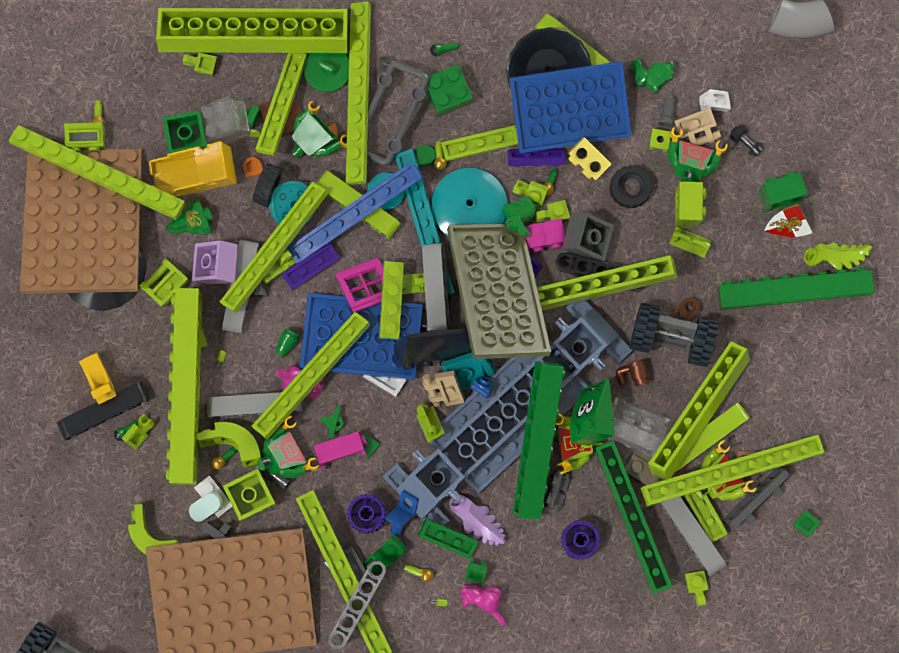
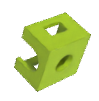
[649,129,670,153]

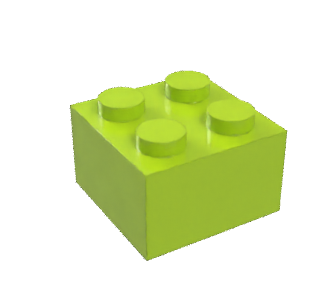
[675,182,706,227]
[223,469,276,522]

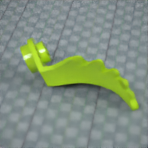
[804,242,872,270]

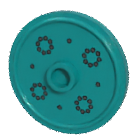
[269,181,314,224]

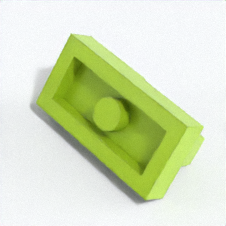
[263,248,296,284]
[402,273,425,295]

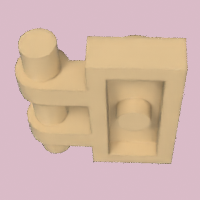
[675,107,721,146]
[422,370,465,407]

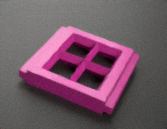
[335,257,383,313]

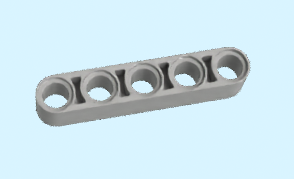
[222,240,260,334]
[422,243,450,332]
[206,392,302,418]
[661,497,726,577]
[329,560,386,649]

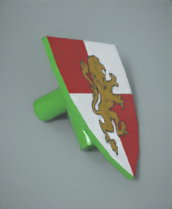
[764,204,813,237]

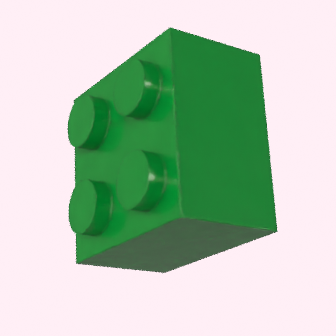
[426,65,473,118]
[162,110,208,154]
[759,172,807,212]

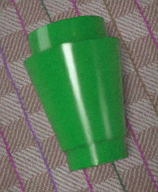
[275,328,299,357]

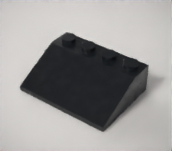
[393,328,472,370]

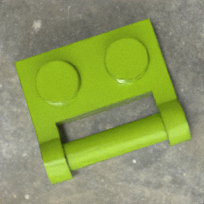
[139,258,190,308]

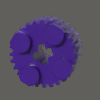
[347,494,386,534]
[560,520,601,560]

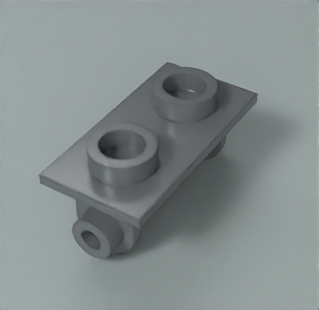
[543,470,570,512]

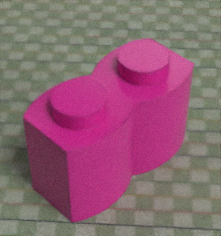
[525,219,565,253]

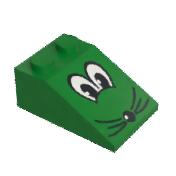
[569,379,615,446]

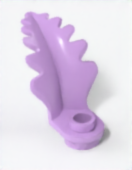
[449,495,505,546]

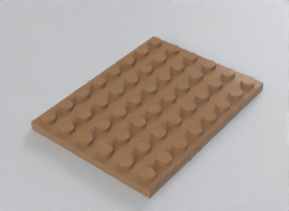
[20,149,142,294]
[146,528,317,653]

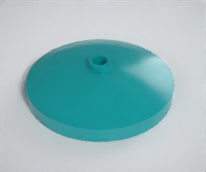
[432,168,507,237]

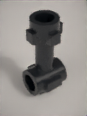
[729,125,763,157]

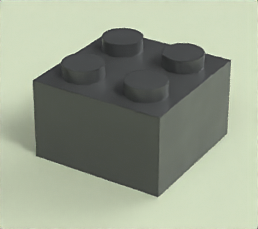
[562,212,614,262]

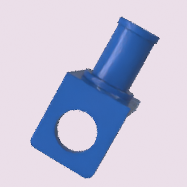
[385,490,419,536]

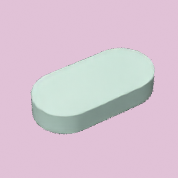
[189,492,223,522]

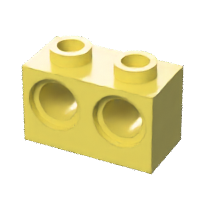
[568,137,611,180]

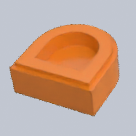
[243,157,263,179]

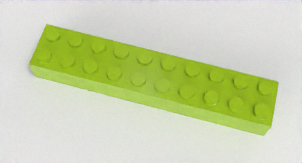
[156,8,348,53]
[166,288,203,485]

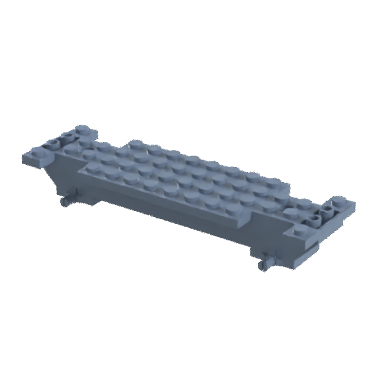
[382,301,633,525]

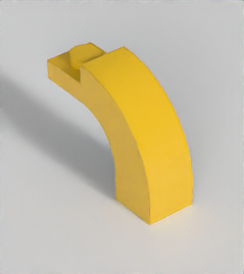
[79,352,116,405]

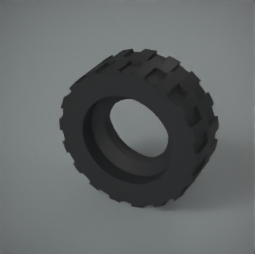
[252,163,283,208]
[609,165,652,209]

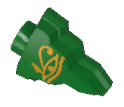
[167,198,214,236]

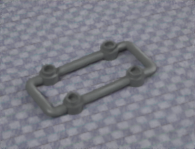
[367,61,429,166]

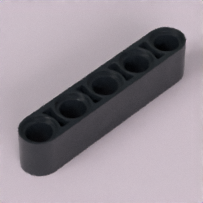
[555,252,646,292]
[56,382,150,441]

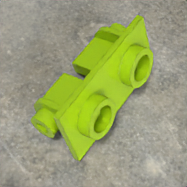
[669,227,711,258]
[416,403,445,443]

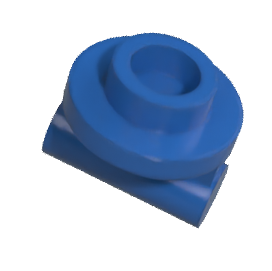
[471,376,493,399]

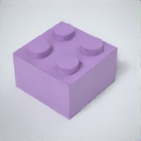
[192,240,238,285]

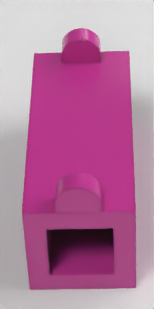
[314,431,367,470]

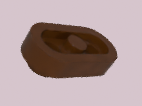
[669,298,699,321]

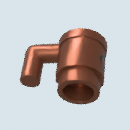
[615,360,650,387]

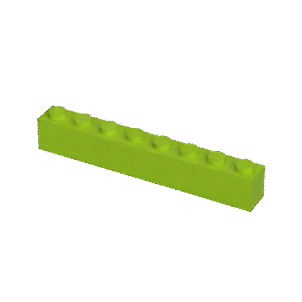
[537,255,677,311]
[648,341,750,480]

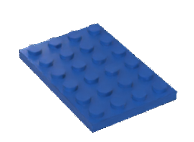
[509,61,631,153]
[300,293,423,381]

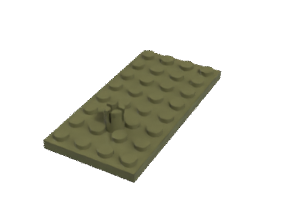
[447,224,551,359]

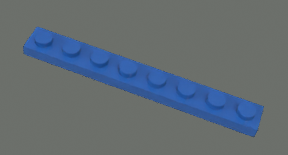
[287,162,423,263]

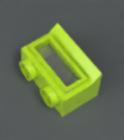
[64,122,105,152]

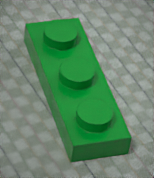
[417,518,478,559]

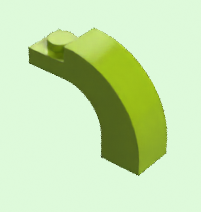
[197,422,261,468]
[128,504,179,555]

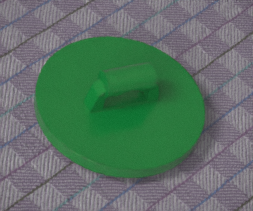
[304,53,349,93]

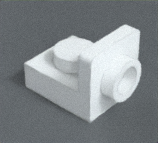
[699,89,731,112]

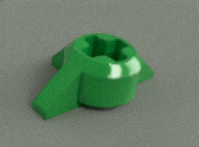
[320,406,343,439]

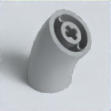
[768,0,834,38]

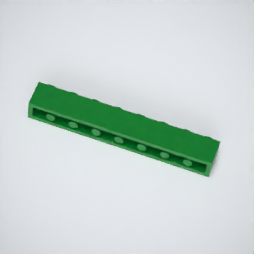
[717,268,874,310]
[512,361,565,520]
[594,441,672,595]

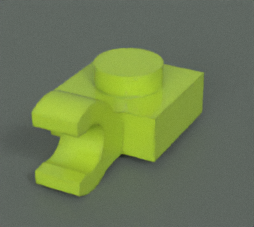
[182,52,217,76]
[512,180,549,206]
[535,200,570,222]
[122,414,155,450]
[685,570,708,606]

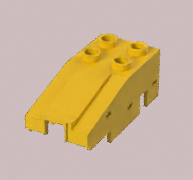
[149,141,237,196]

